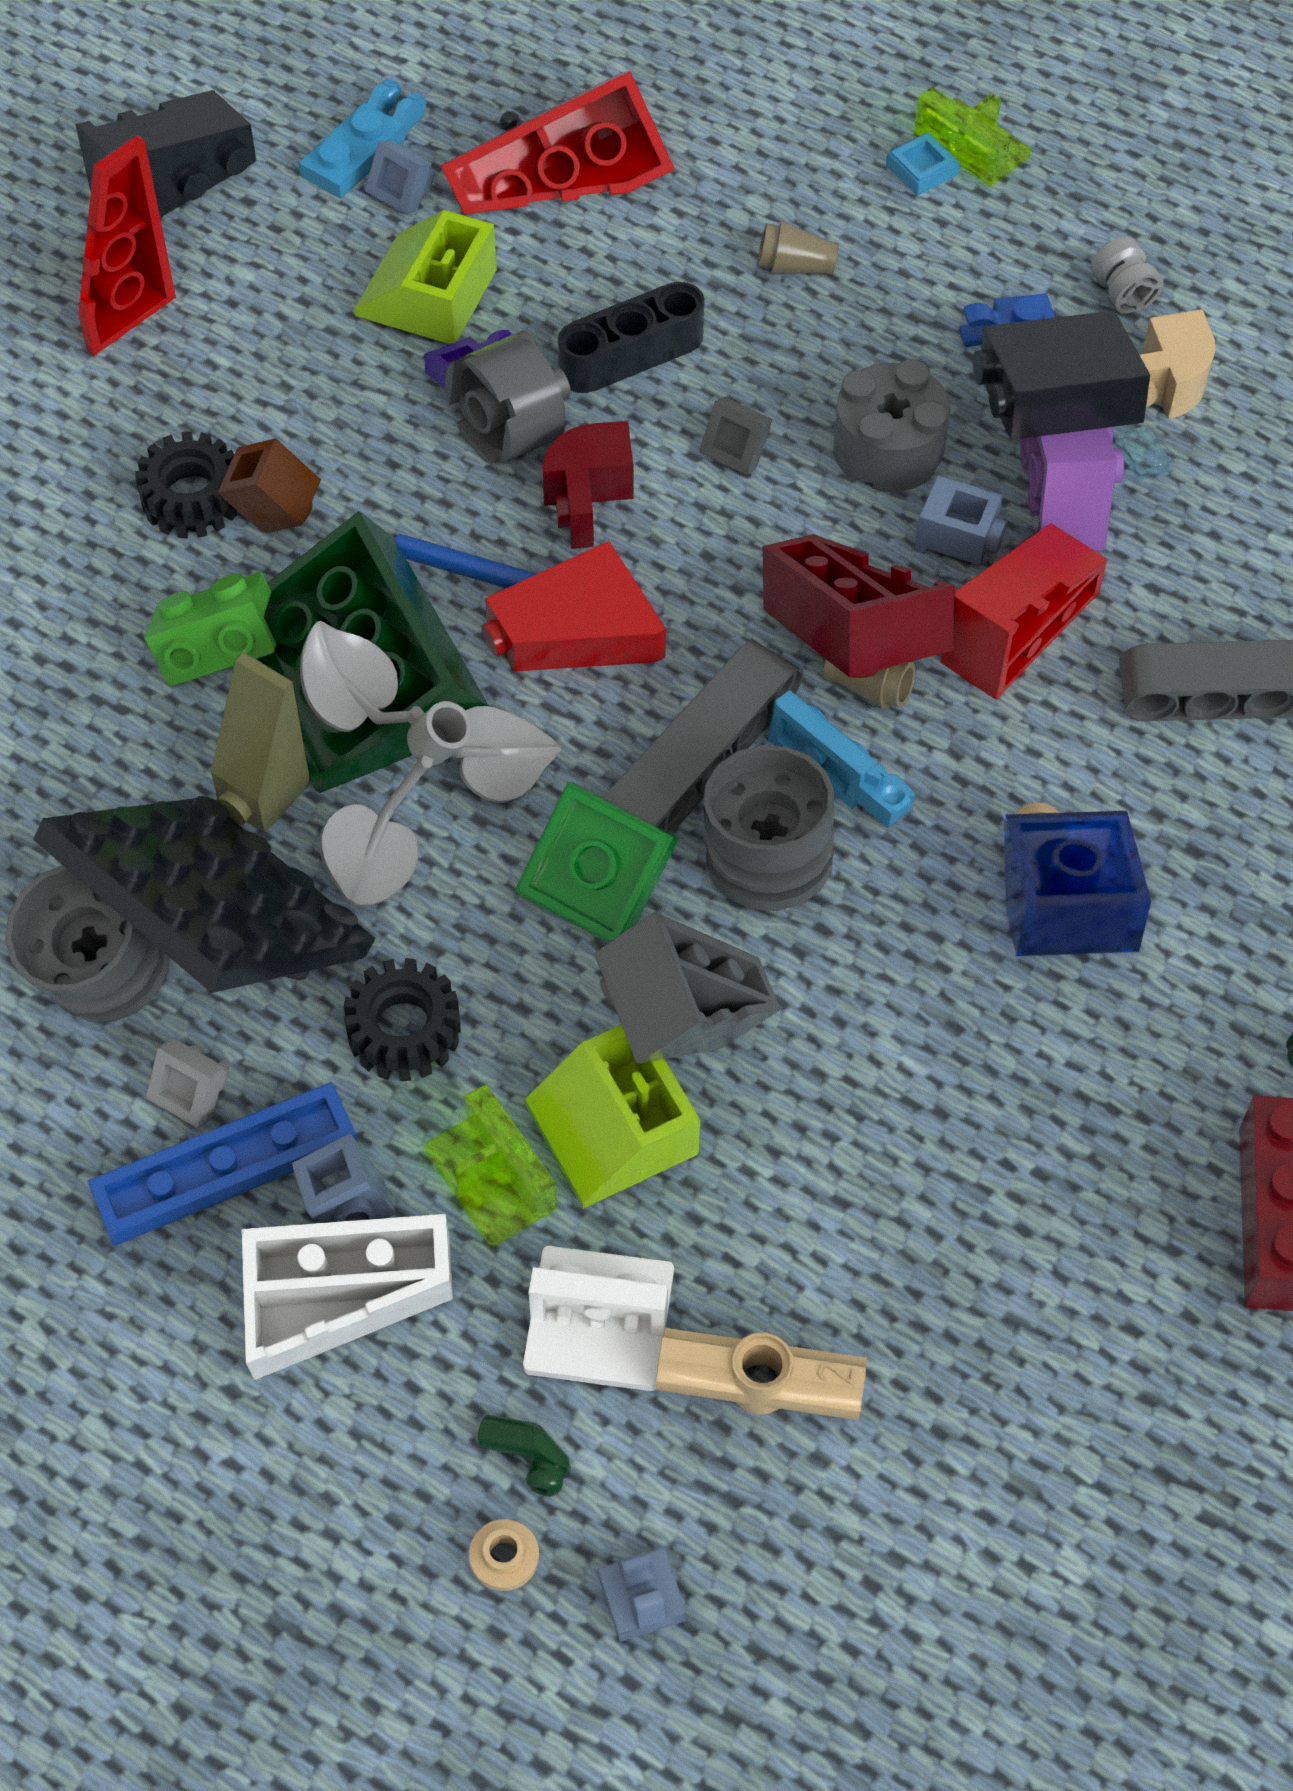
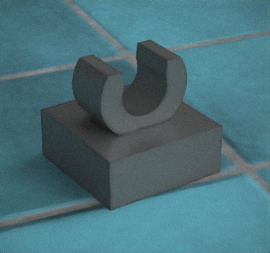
[699,397,773,475]

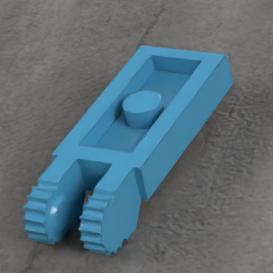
[298,78,427,199]

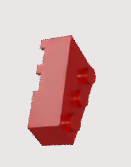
[940,523,1107,700]

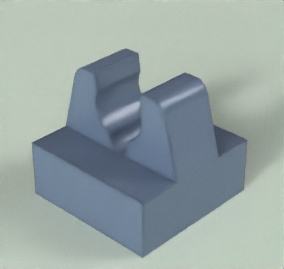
[365,140,436,214]
[598,1548,687,1642]

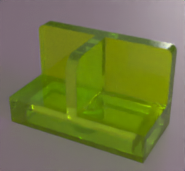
[914,86,1031,187]
[425,1084,557,1247]

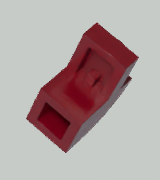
[542,421,634,549]

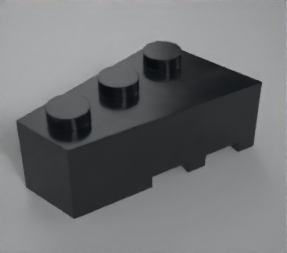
[75,90,256,219]

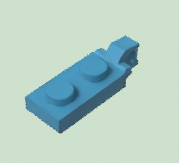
[768,690,916,828]

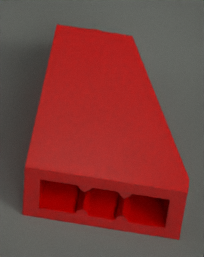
[481,541,666,672]

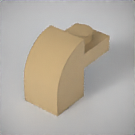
[1140,309,1215,419]

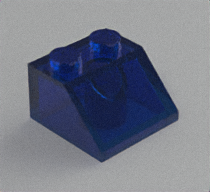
[1004,811,1152,956]

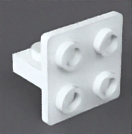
[523,1246,674,1391]

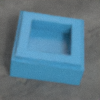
[886,132,960,196]

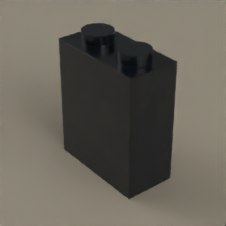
[973,310,1150,440]

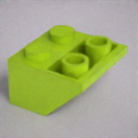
[354,210,497,344]
[525,1024,700,1209]

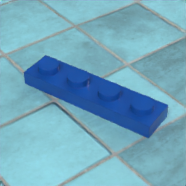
[87,1082,358,1246]

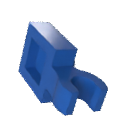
[959,293,1055,347]

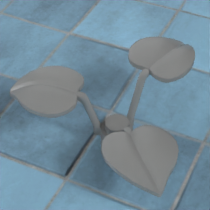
[300,621,561,907]

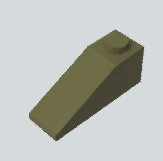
[211,652,310,833]

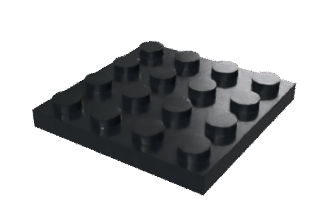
[33,796,376,993]

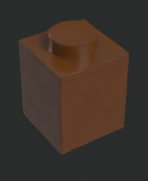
[217,438,321,533]

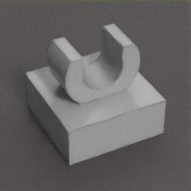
[146,1037,230,1128]

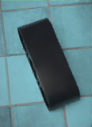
[558,282,705,393]

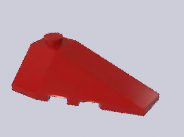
[440,71,675,215]
[78,135,176,356]

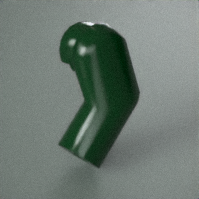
[478,1415,571,1497]

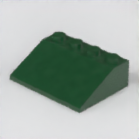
[256,511,489,793]

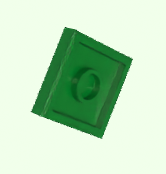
[514,782,679,943]

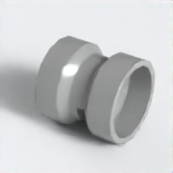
[1090,237,1164,314]

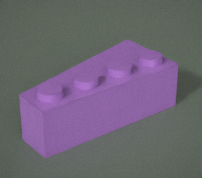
[1020,427,1124,551]

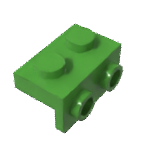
[144,571,276,686]

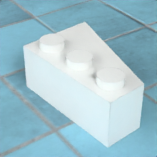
[242,1214,453,1380]

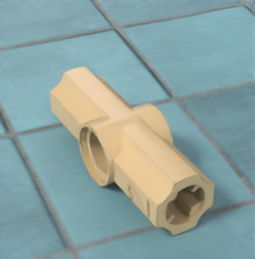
[656,1328,867,1421]

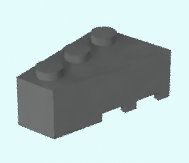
[594,912,781,1064]

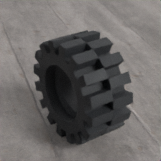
[135,431,237,539]
[343,958,461,1081]

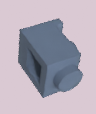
[914,475,1008,566]
[291,1133,395,1223]

